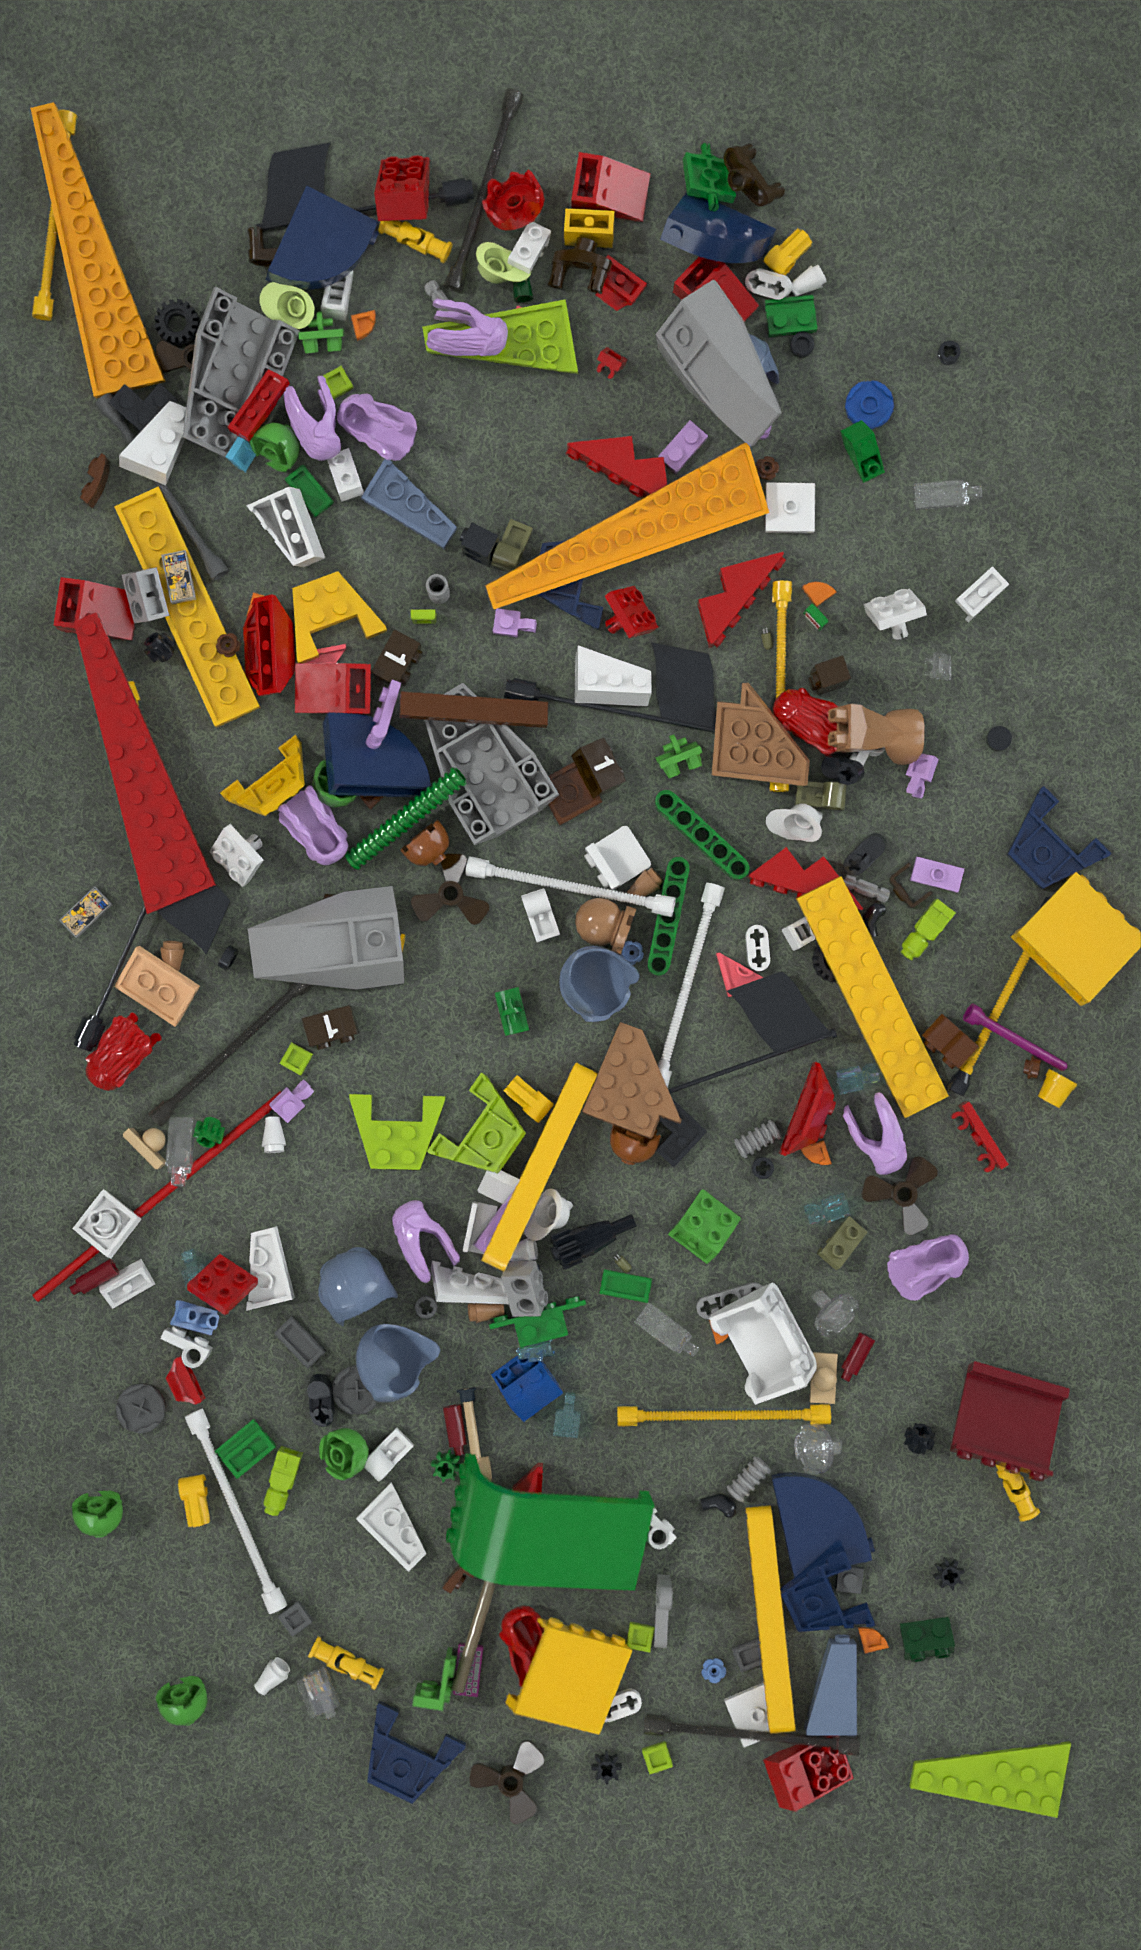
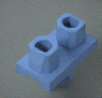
[170,1300,219,1335]

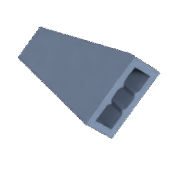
[804,1634,857,1736]

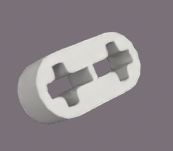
[745,269,792,300]
[745,925,770,971]
[605,1689,642,1722]

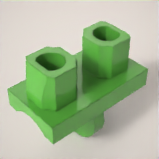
[298,312,345,353]
[655,734,703,778]

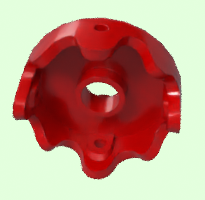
[482,170,545,231]

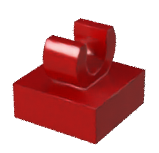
[597,347,628,379]

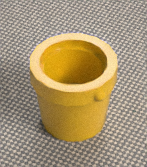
[1038,1069,1077,1108]

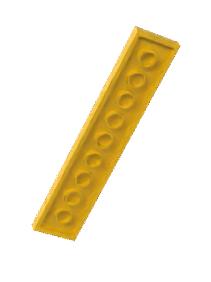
[114,486,261,728]
[796,876,949,1118]

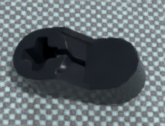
[821,754,865,785]
[844,833,886,876]
[307,1374,335,1427]

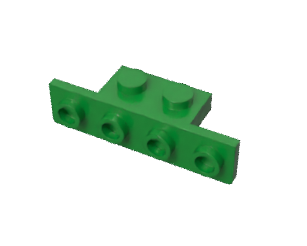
[489,1296,586,1348]

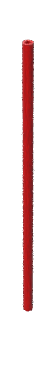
[32,1091,281,1302]

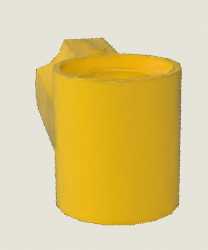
[763,228,812,276]
[504,1075,555,1123]
[178,1474,210,1527]

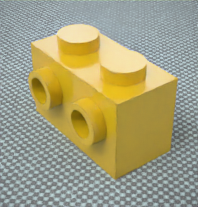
[564,209,614,248]

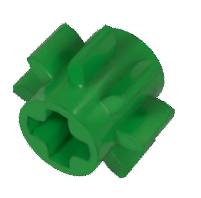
[193,1117,225,1148]
[430,1449,460,1482]

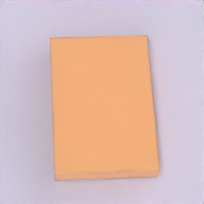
[114,946,200,1027]

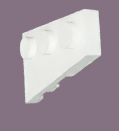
[246,1226,295,1311]
[431,1260,509,1304]
[356,1482,426,1572]

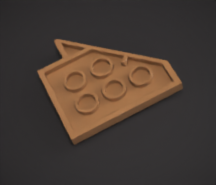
[712,683,810,786]
[582,1022,681,1139]

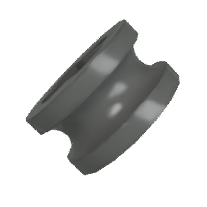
[415,1295,438,1319]

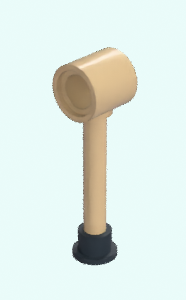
[456,1387,492,1481]

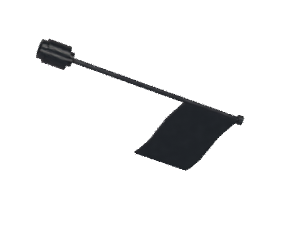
[256,142,475,230]
[504,642,716,733]
[74,885,231,1052]
[668,971,837,1094]

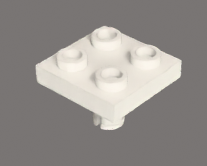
[864,589,927,639]
[209,824,263,887]
[73,1189,141,1259]

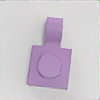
[493,609,537,637]
[906,754,939,799]
[269,1080,314,1123]

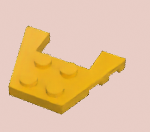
[292,571,387,663]
[220,735,304,816]

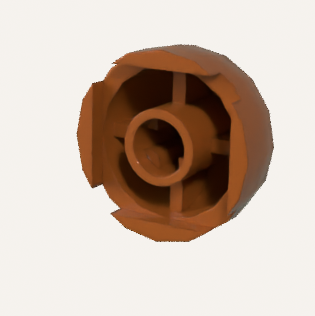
[400,819,449,866]
[610,1125,661,1165]

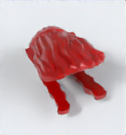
[772,688,839,756]
[86,1012,162,1091]
[499,1605,545,1687]

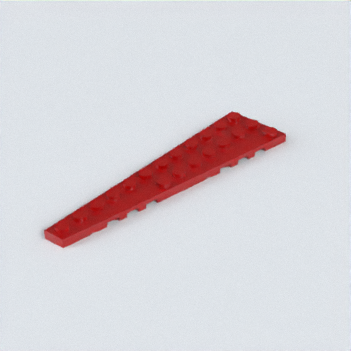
[74,612,216,914]

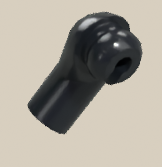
[862,903,886,938]
[700,1494,737,1518]

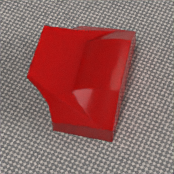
[595,255,647,311]
[166,1355,205,1405]

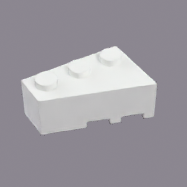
[119,401,186,485]
[247,487,325,567]
[575,646,651,706]

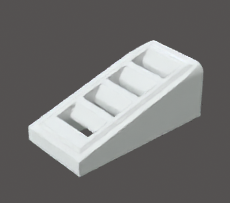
[321,270,353,321]
[782,917,815,951]

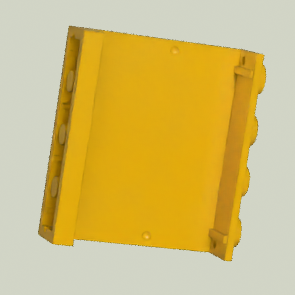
[1011,872,1141,1006]
[505,1617,633,1735]

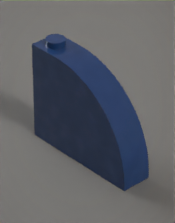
[265,185,379,290]
[660,192,777,263]
[322,712,431,797]
[771,1472,875,1577]

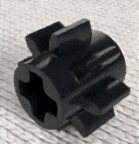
[144,632,175,663]
[904,1423,935,1455]
[933,1557,965,1590]
[591,1749,622,1785]

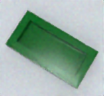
[284,464,334,518]
[599,1269,652,1303]

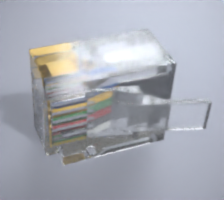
[297,1666,341,1719]

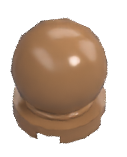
[575,898,636,955]

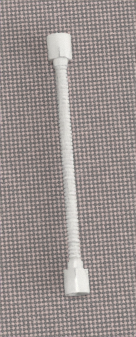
[465,856,676,917]
[658,883,725,1088]
[185,1408,287,1614]

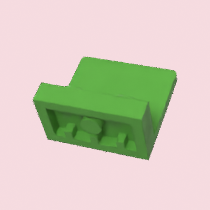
[668,1190,741,1264]
[413,1647,456,1711]

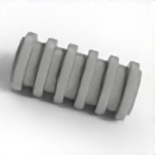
[426,574,450,604]
[734,1119,781,1159]
[727,1456,771,1502]

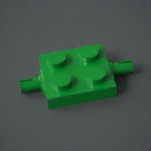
[683,143,736,211]

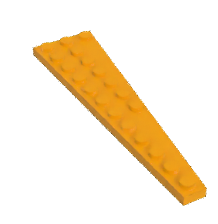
[31,102,166,398]
[485,442,769,609]

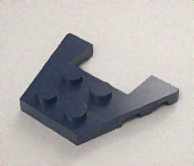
[537,541,603,630]
[1007,786,1112,889]
[780,1545,875,1632]
[367,1701,466,1804]

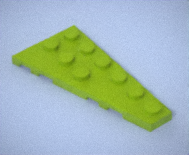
[422,299,578,374]
[909,1741,1071,1818]

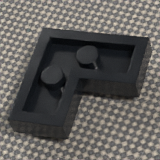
[108,383,178,432]
[656,1099,707,1167]

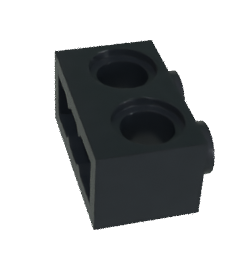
[459,522,499,568]

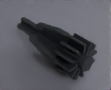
[550,1214,637,1270]

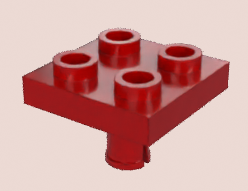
[605,586,659,638]
[187,1254,258,1315]

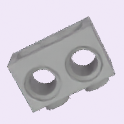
[121,567,169,623]
[501,1261,548,1317]

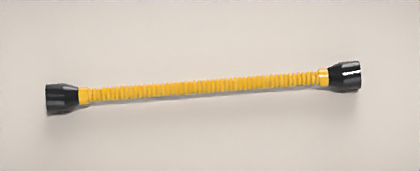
[946,897,1050,1097]

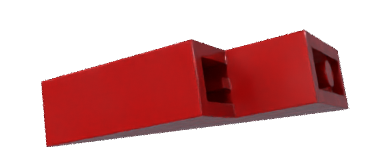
[566,436,667,498]
[697,552,786,648]
[747,847,863,911]

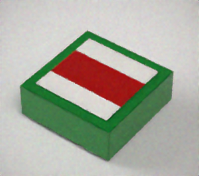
[803,604,828,631]

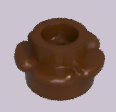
[755,456,779,480]
[216,633,240,657]
[1023,1055,1041,1079]

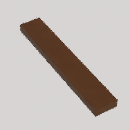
[399,691,548,728]

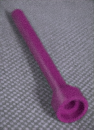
[963,1003,1068,1071]

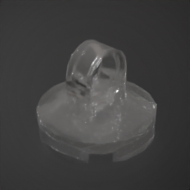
[810,1288,859,1337]
[794,1423,842,1475]

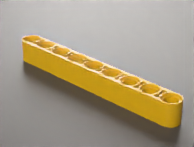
[481,1062,598,1271]
[746,1505,795,1734]

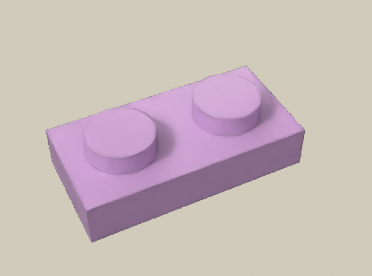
[658,421,708,474]

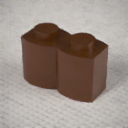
[922,1014,980,1070]

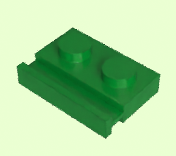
[765,295,817,338]
[215,1418,277,1479]

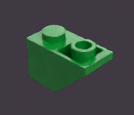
[840,420,885,483]

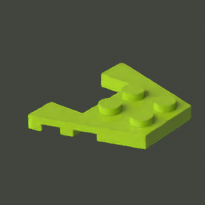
[427,1073,526,1174]
[349,1094,446,1170]

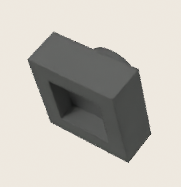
[835,1566,864,1594]
[278,1600,313,1637]

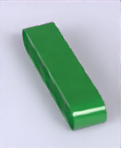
[654,790,750,881]
[647,857,689,976]

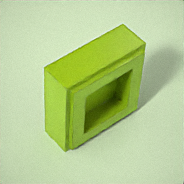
[323,366,354,400]
[411,610,437,624]
[279,1042,313,1076]
[626,1622,655,1652]
[642,1741,673,1774]

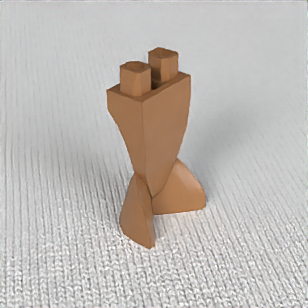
[828,704,924,765]

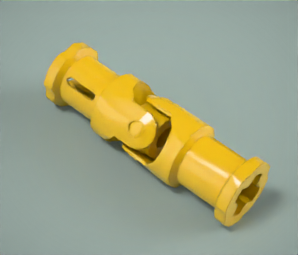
[378,220,453,263]
[996,1465,1040,1522]
[308,1636,384,1690]

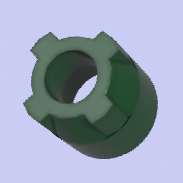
[513,277,533,303]

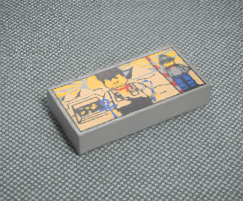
[161,550,196,604]
[59,886,113,938]

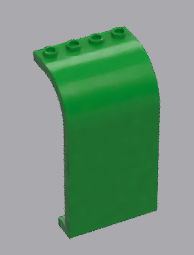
[446,1454,655,1591]

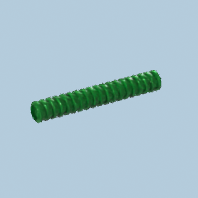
[345,767,467,870]

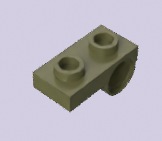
[491,519,533,572]
[795,781,847,811]
[817,1216,867,1270]

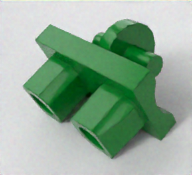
[495,987,529,1036]

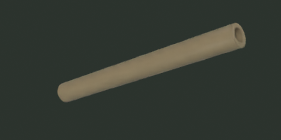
[451,1581,496,1693]

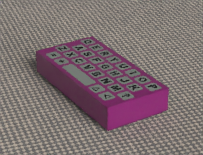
[453,1643,483,1697]

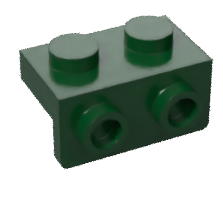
[899,1617,955,1662]

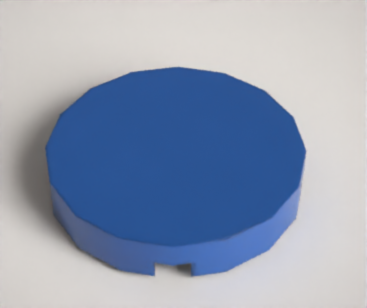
[845,380,894,430]

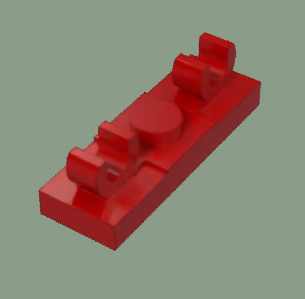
[228,369,290,442]
[950,1101,1009,1172]

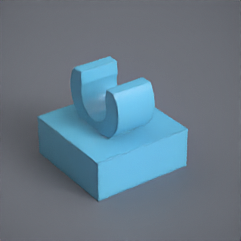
[226,437,256,472]

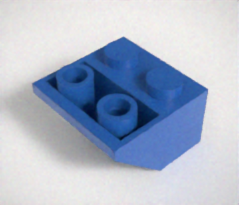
[491,1346,563,1422]

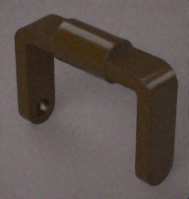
[889,862,933,908]

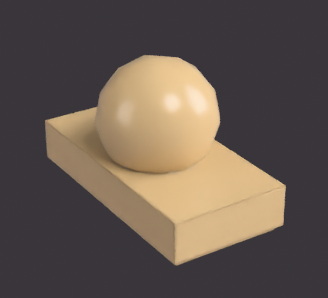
[122,1128,167,1169]
[809,1352,838,1404]

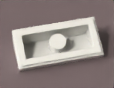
[99,1259,155,1309]

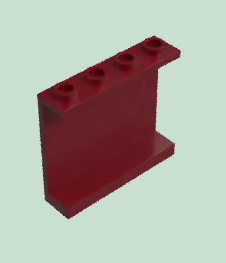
[950,1361,1070,1482]

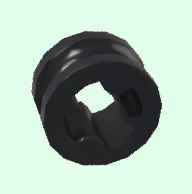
[937,340,961,365]
[751,1157,774,1179]

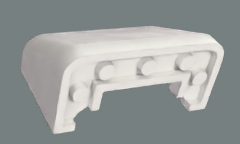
[709,1283,817,1405]

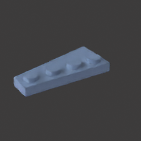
[361,459,457,550]

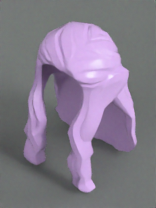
[426,298,508,356]
[284,376,341,461]
[337,394,417,461]
[278,785,349,865]
[843,1093,907,1175]
[392,1200,460,1283]
[887,1234,969,1301]

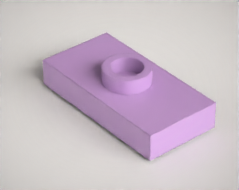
[910,857,964,893]

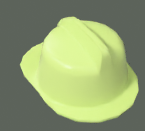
[476,242,531,284]
[260,282,315,329]

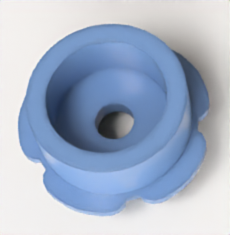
[621,941,644,965]
[702,1658,726,1683]

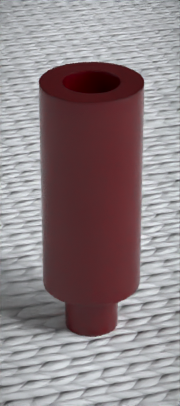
[69,1259,119,1295]
[841,1332,875,1382]
[443,1404,467,1456]

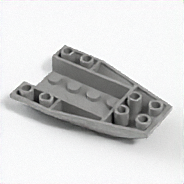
[656,280,782,446]
[183,287,300,458]
[425,683,559,845]
[248,886,404,990]

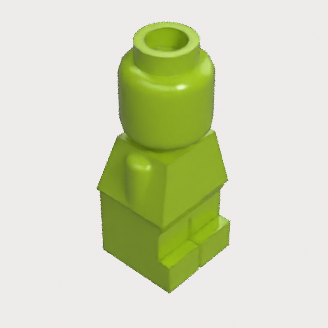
[900,899,956,961]
[263,1446,303,1516]

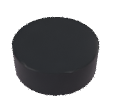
[790,332,814,358]
[986,726,1012,751]
[218,945,239,970]

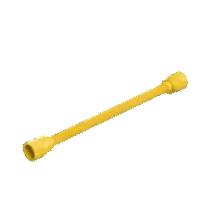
[32,110,77,321]
[769,581,792,792]
[617,1404,831,1426]

